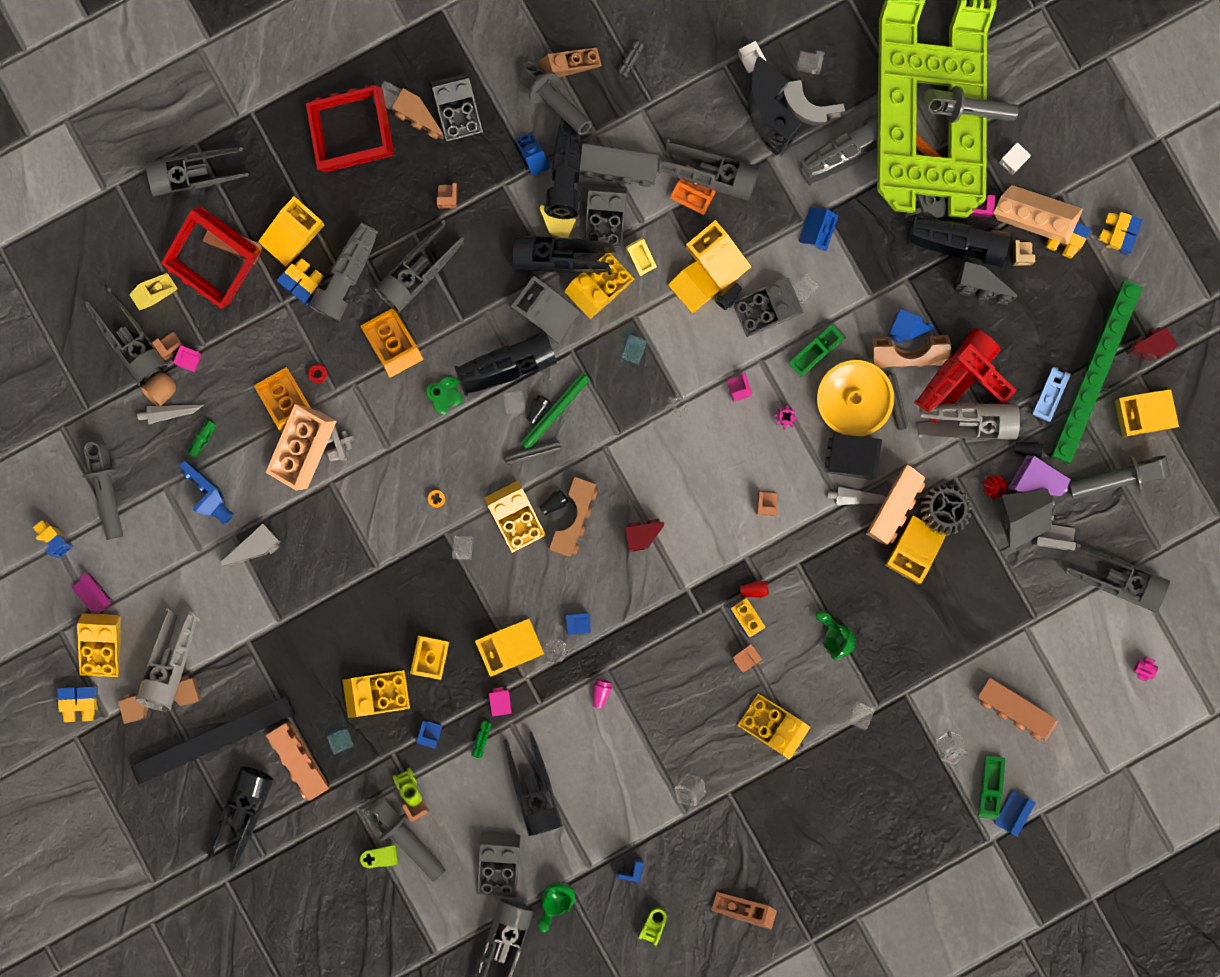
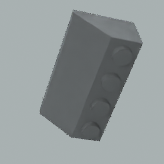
[579,144,659,187]

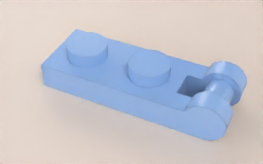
[1032,366,1071,422]

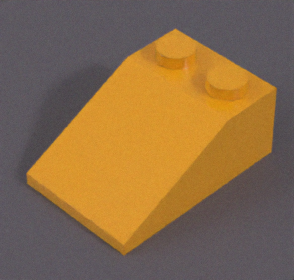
[360,308,423,378]
[254,367,311,434]

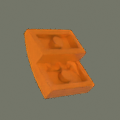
[670,165,716,215]

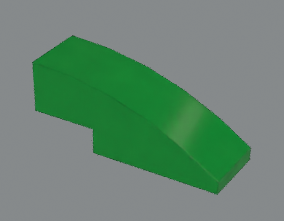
[789,323,846,377]
[977,755,1005,820]

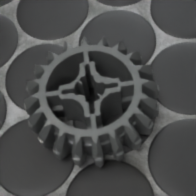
[920,484,972,536]

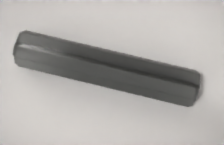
[887,374,908,430]
[505,441,561,465]

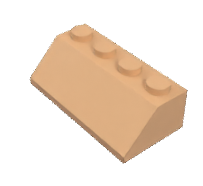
[994,185,1083,244]
[266,404,337,490]
[866,465,925,545]

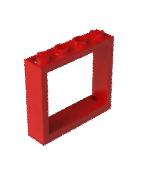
[306,84,395,173]
[161,206,261,309]

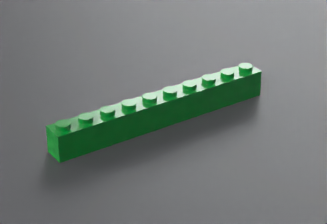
[1049,280,1143,465]

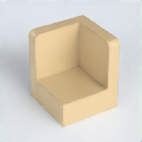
[1013,240,1035,265]

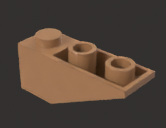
[538,48,602,78]
[392,88,444,140]

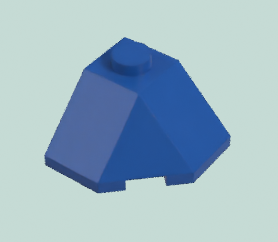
[888,309,934,343]

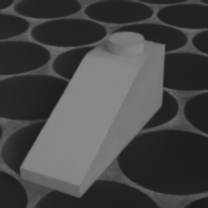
[220,524,281,566]

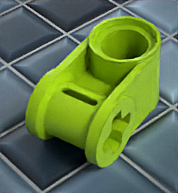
[392,767,422,807]
[360,845,399,868]
[638,906,667,946]

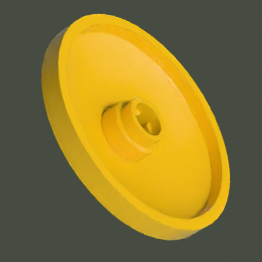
[817,360,894,437]

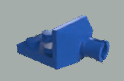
[179,461,234,525]

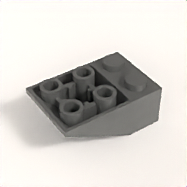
[431,73,483,142]
[585,184,627,248]
[955,262,1017,305]
[511,276,580,343]
[733,278,804,337]
[477,832,521,897]

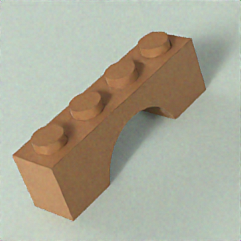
[871,335,951,368]
[549,477,599,558]
[118,676,202,724]

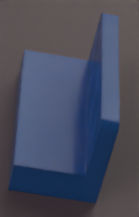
[799,207,839,251]
[995,791,1036,836]
[617,858,643,882]

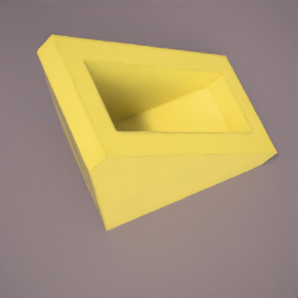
[626,237,657,276]

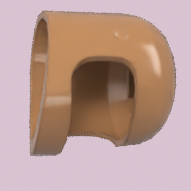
[140,372,176,407]

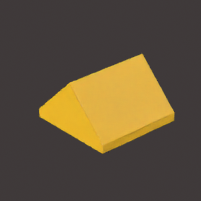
[668,261,721,314]
[410,636,449,680]

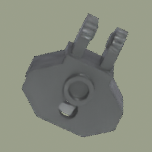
[905,194,947,219]

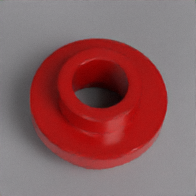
[308,364,327,383]

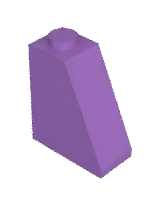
[1008,455,1071,496]

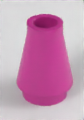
[592,679,612,709]

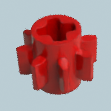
[983,474,1007,499]

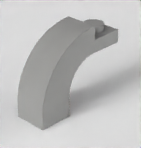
[782,80,845,126]

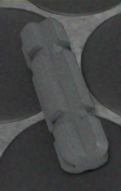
[618,41,643,77]

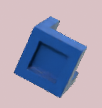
[566,613,591,635]
[416,720,442,749]

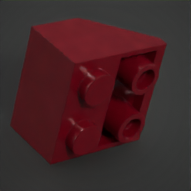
[1125,327,1179,361]
[625,519,664,552]

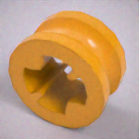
[428,490,445,508]

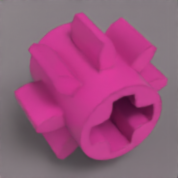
[774,405,798,430]
[1134,657,1158,681]

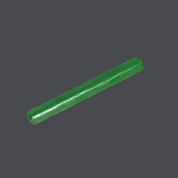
[521,373,590,449]

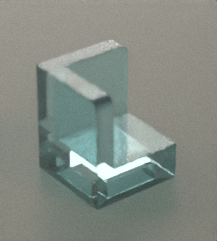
[622,335,647,365]
[327,729,354,754]

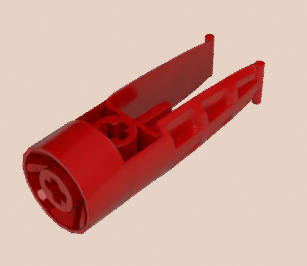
[914,328,1001,424]

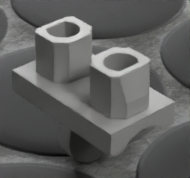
[327,426,355,461]

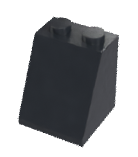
[824,434,882,480]

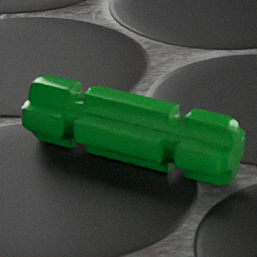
[472,720,492,758]

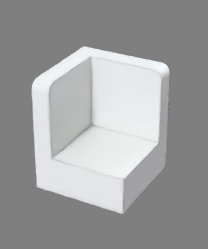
[738,41,766,73]
[999,143,1031,175]

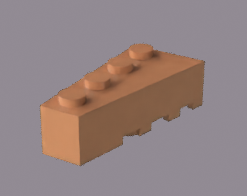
[978,678,1058,743]
[266,722,331,801]

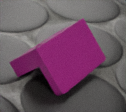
[72,572,114,614]

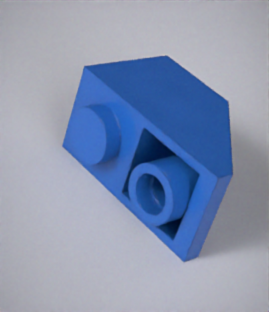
[515,132,550,176]

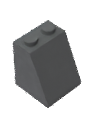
[1001,489,1055,549]

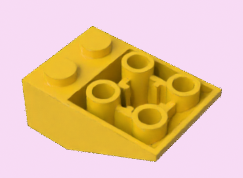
[258,196,325,267]
[685,220,751,291]
[564,253,635,319]
[1115,390,1179,438]
[484,481,546,553]
[885,516,946,584]
[77,613,121,677]
[475,619,544,677]
[343,670,410,718]
[737,693,811,760]

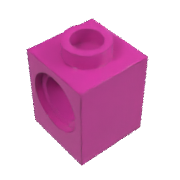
[489,687,512,716]

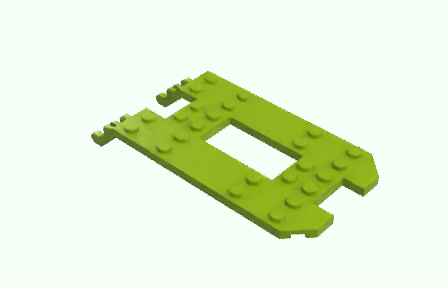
[877,0,996,218]

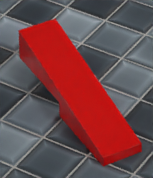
[956,343,1016,404]

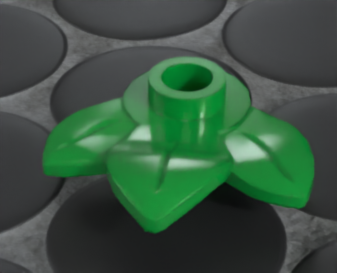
[426,377,463,415]

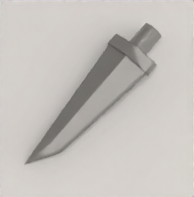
[137,405,203,424]
[827,486,886,505]

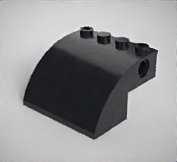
[747,56,802,156]

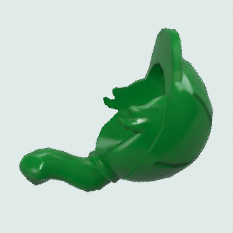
[816,611,856,660]
[537,882,575,933]

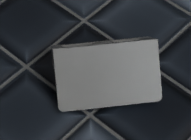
[1034,525,1076,551]

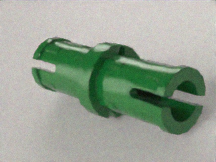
[186,420,217,458]

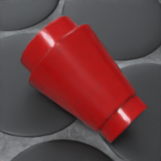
[740,580,769,599]

